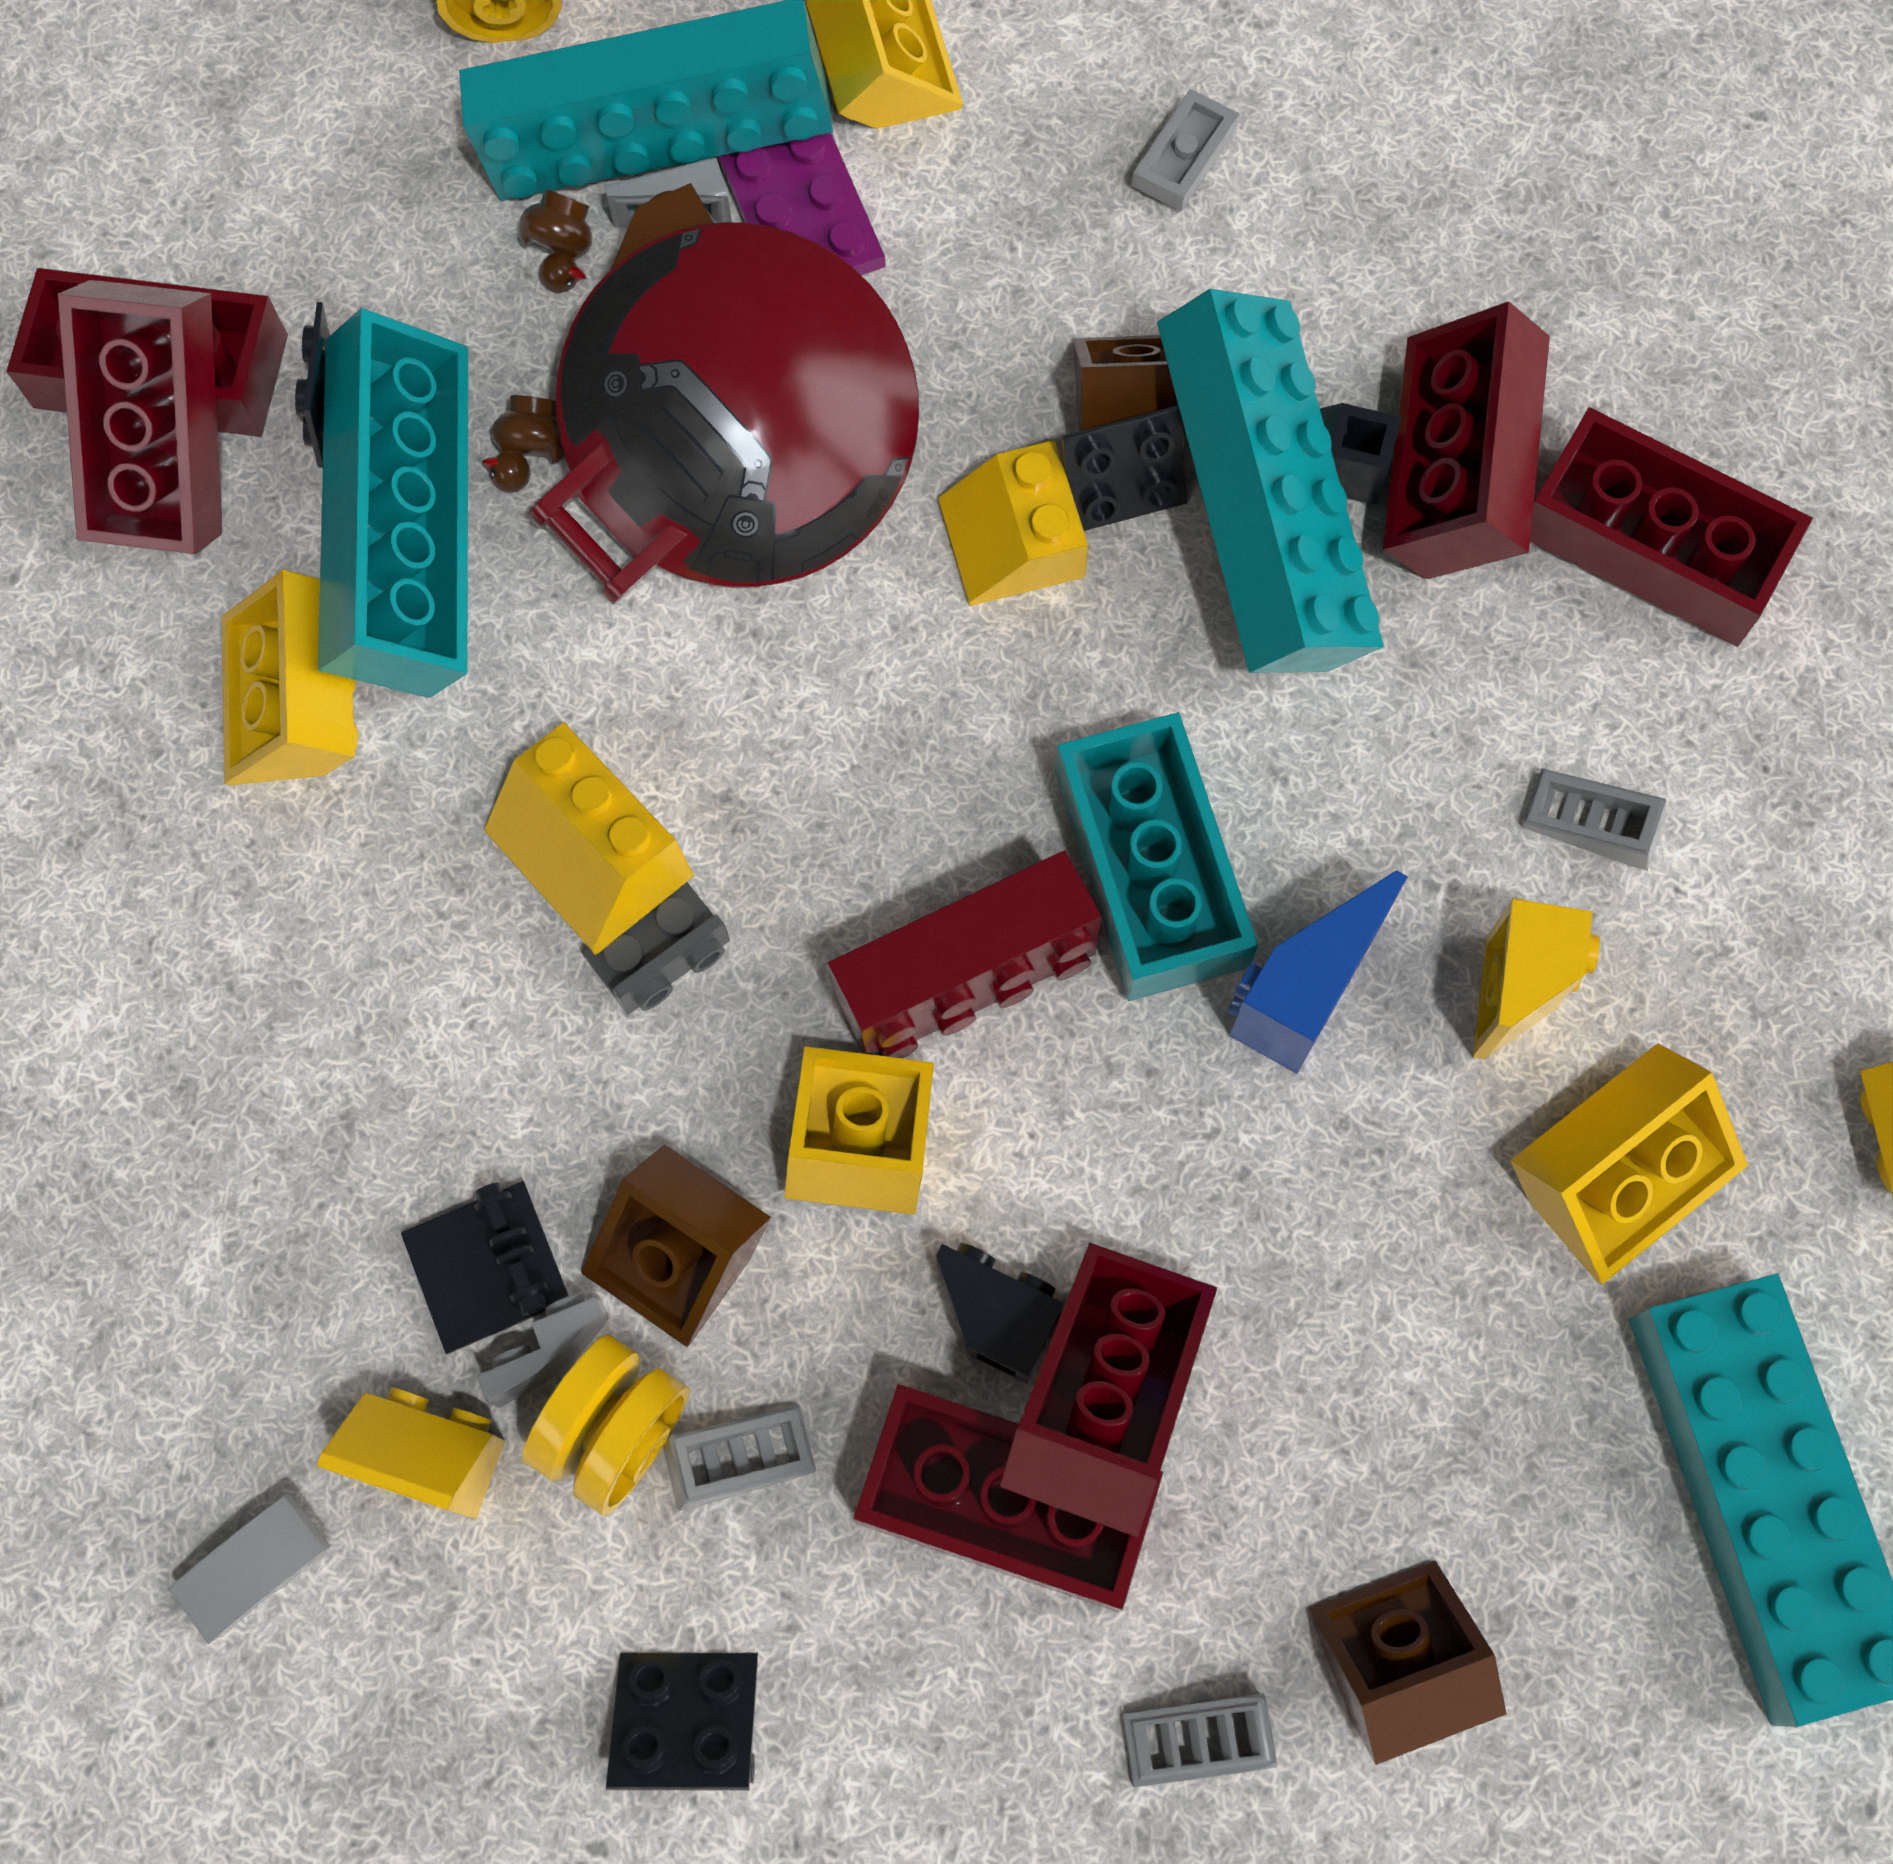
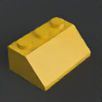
[806,0,964,129]
[221,569,358,785]
[484,722,694,956]
[1510,1043,1748,1285]

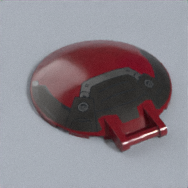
[528,222,919,605]

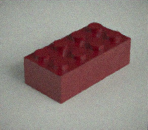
[6,268,288,437]
[58,280,222,554]
[1382,301,1550,579]
[1530,407,1813,647]
[827,850,1102,1059]
[1000,1242,1218,1537]
[853,1384,1164,1612]

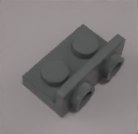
[581,882,730,1015]

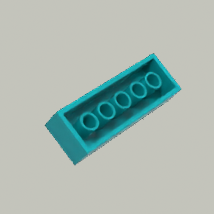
[459,0,833,201]
[1157,288,1384,673]
[318,308,468,698]
[1628,1273,1893,1727]

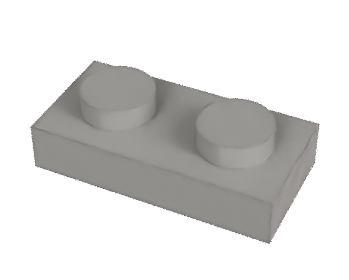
[1132,89,1240,212]

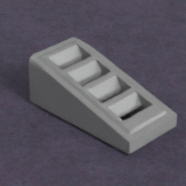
[604,158,732,228]
[1523,768,1666,871]
[663,1405,816,1511]
[1122,1693,1277,1787]

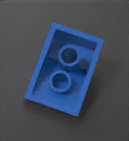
[1227,870,1408,1074]

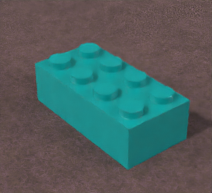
[1055,712,1258,1002]

